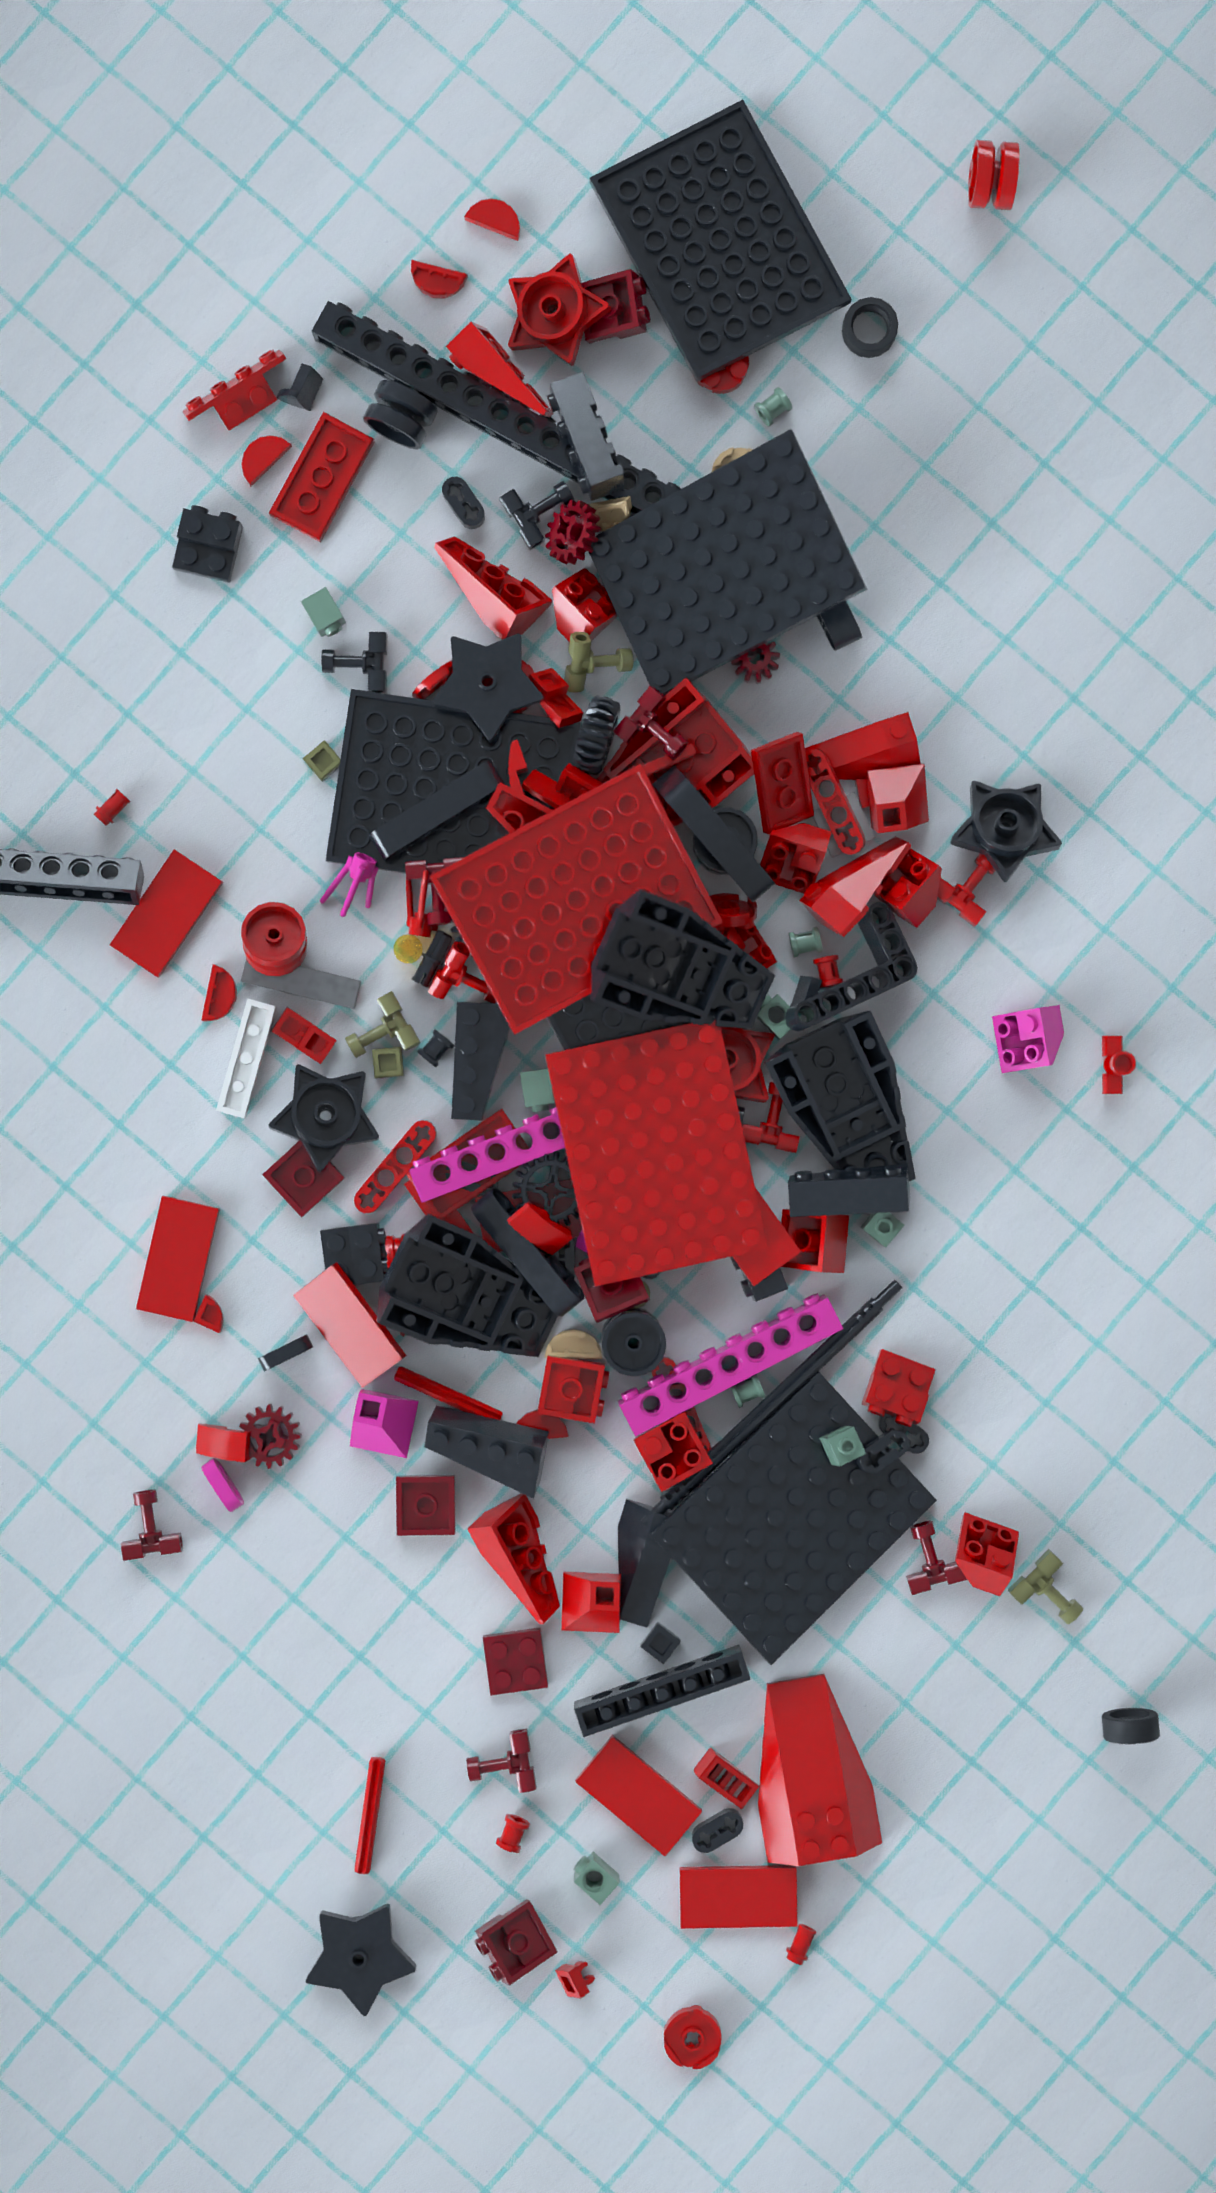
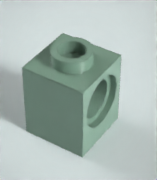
[301,587,346,637]
[757,994,801,1040]
[520,1068,554,1112]
[860,1212,904,1247]
[820,1426,866,1466]
[573,1851,620,1905]

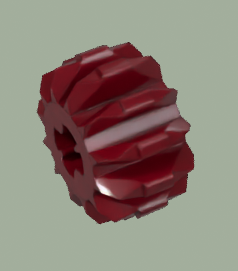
[731,641,780,684]

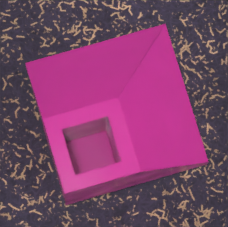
[992,1005,1064,1073]
[350,1389,419,1458]

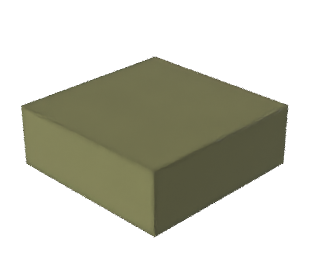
[302,740,340,782]
[372,1047,404,1079]

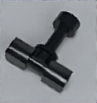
[499,481,575,550]
[321,632,388,693]

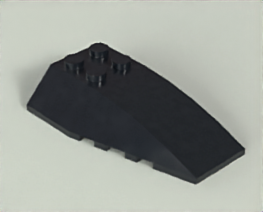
[591,889,775,1029]
[764,1010,916,1182]
[377,1214,558,1357]

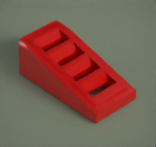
[693,1748,760,1810]

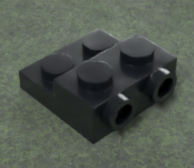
[172,505,243,583]
[320,1222,388,1285]

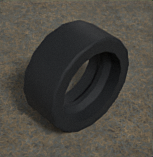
[842,297,899,358]
[1102,1708,1160,1744]

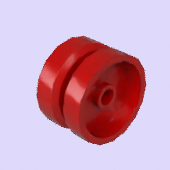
[968,140,1020,210]
[241,902,308,976]

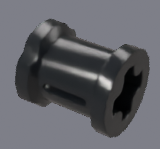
[417,1029,455,1067]

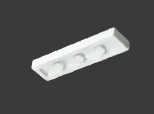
[216,999,277,1118]

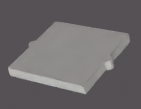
[812,792,876,858]

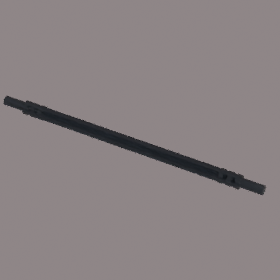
[640,1280,902,1526]

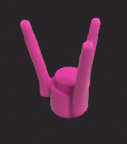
[320,852,379,917]

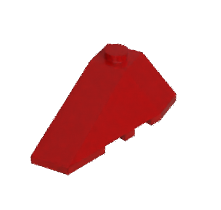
[434,536,553,640]
[805,712,921,780]

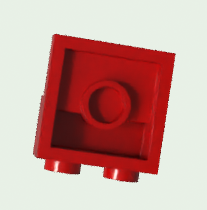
[861,1349,936,1427]
[537,1355,610,1424]

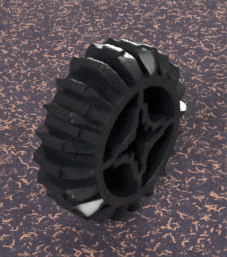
[573,696,621,776]
[512,1151,580,1226]

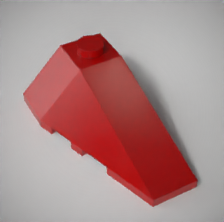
[446,322,554,418]
[486,782,552,833]
[799,836,911,937]
[467,1493,560,1624]

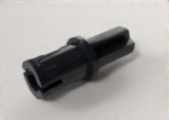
[411,930,452,988]

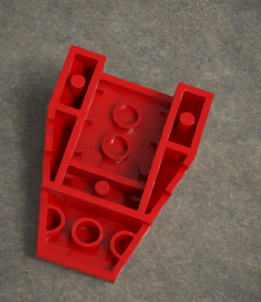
[597,677,754,827]
[758,1674,882,1866]

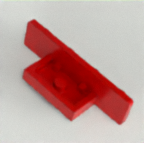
[182,349,286,431]
[521,763,603,809]

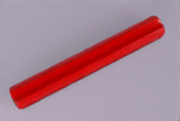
[394,1366,503,1420]
[354,1757,386,1874]

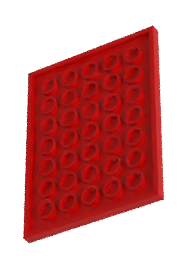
[429,764,723,1035]
[545,1020,768,1286]

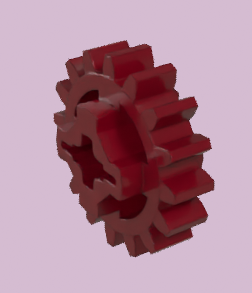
[545,500,601,565]
[239,1404,302,1469]

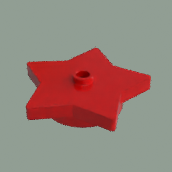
[508,253,612,366]
[721,1027,775,1103]

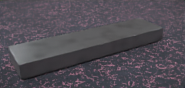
[241,959,361,1009]

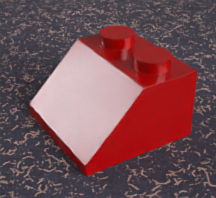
[781,1209,849,1273]

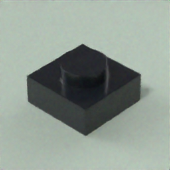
[640,1622,681,1665]

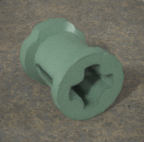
[754,387,792,426]
[789,927,823,957]
[730,1374,766,1408]

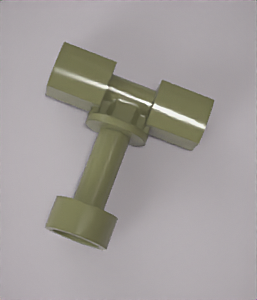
[564,632,634,693]
[345,991,421,1058]
[1008,1549,1083,1624]

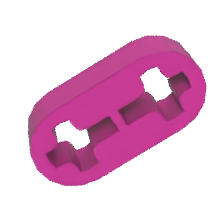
[201,1458,244,1512]

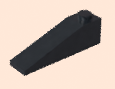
[618,1498,671,1628]

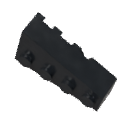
[451,1002,510,1121]
[424,1405,549,1499]

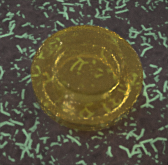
[394,934,423,964]

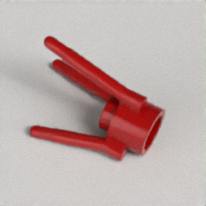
[406,870,445,938]

